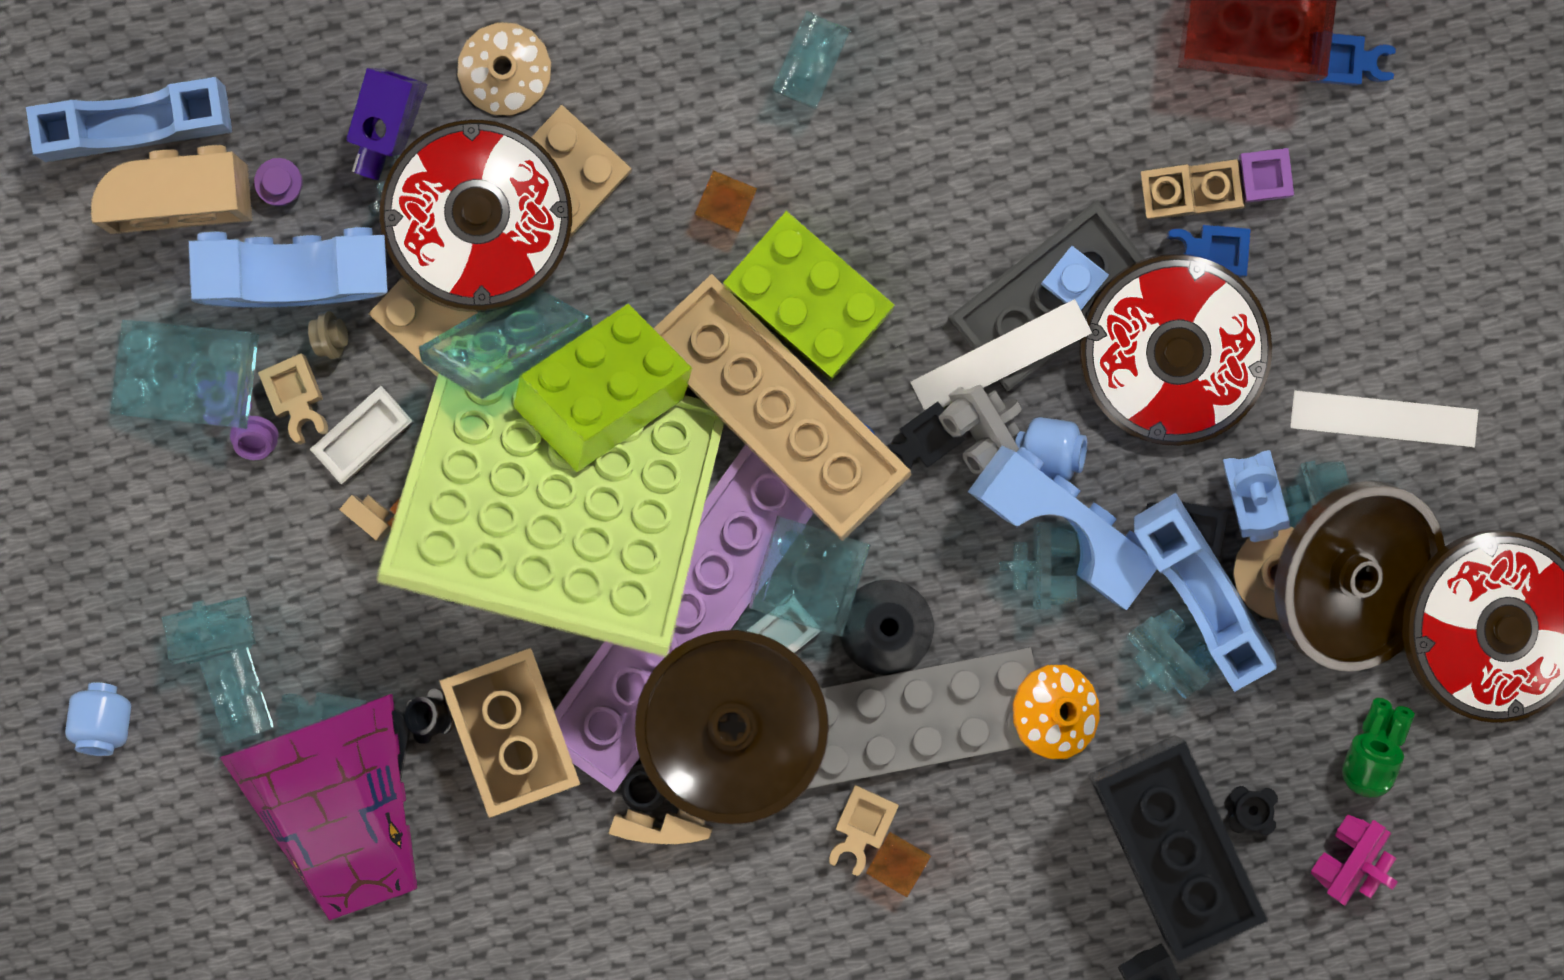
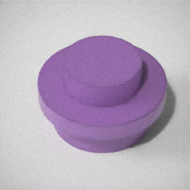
[254,158,303,206]
[230,416,279,460]

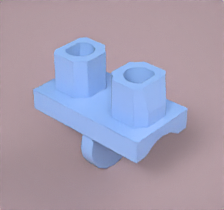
[1223,450,1290,542]

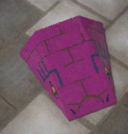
[219,693,417,920]

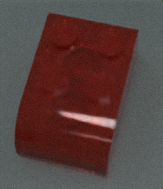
[1178,0,1337,82]

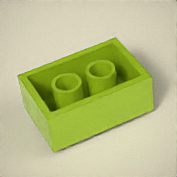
[723,211,895,381]
[513,303,692,472]

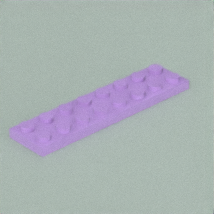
[554,445,814,793]

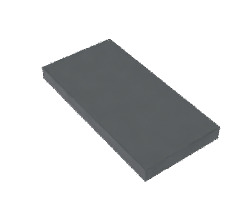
[948,200,1145,392]

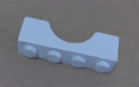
[26,77,232,162]
[968,446,1157,610]
[1134,493,1276,692]

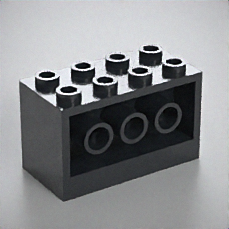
[1088,735,1268,962]

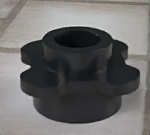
[404,689,454,744]
[1228,786,1278,835]

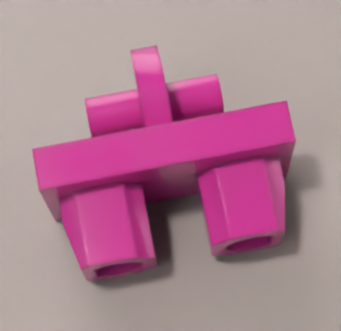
[1311,815,1398,906]

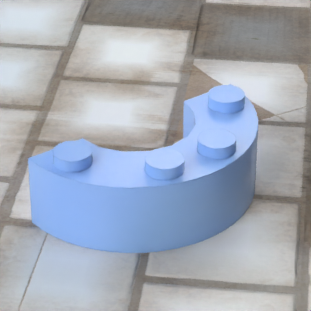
[189,227,387,308]

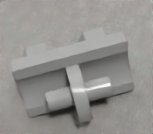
[939,385,1022,474]

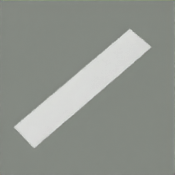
[910,299,1092,411]
[1290,390,1478,447]

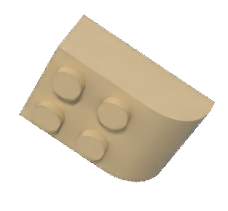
[91,145,252,234]

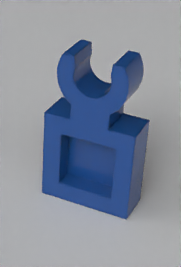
[1310,32,1396,86]
[1167,225,1251,278]

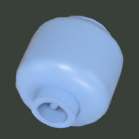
[1015,417,1087,481]
[65,683,131,756]

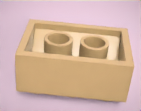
[440,648,580,818]

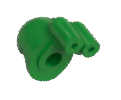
[1342,698,1415,798]

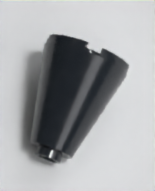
[839,580,934,675]

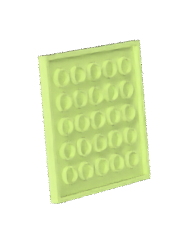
[377,334,724,657]

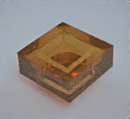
[695,170,757,234]
[865,831,931,897]

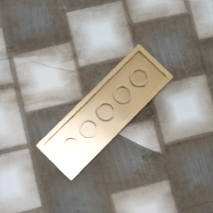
[369,105,632,377]
[653,274,912,541]

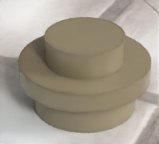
[308,311,348,359]

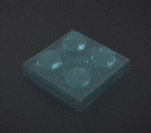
[749,515,871,636]

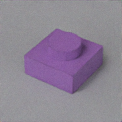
[1239,148,1294,203]

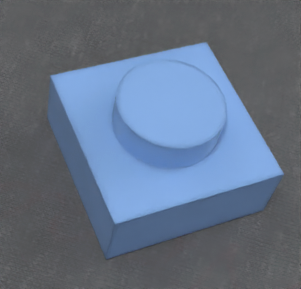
[1041,246,1109,310]

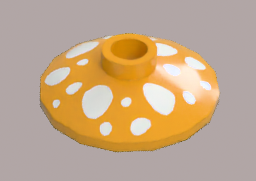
[1013,665,1100,759]

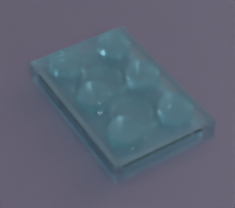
[419,289,592,399]
[110,320,259,429]

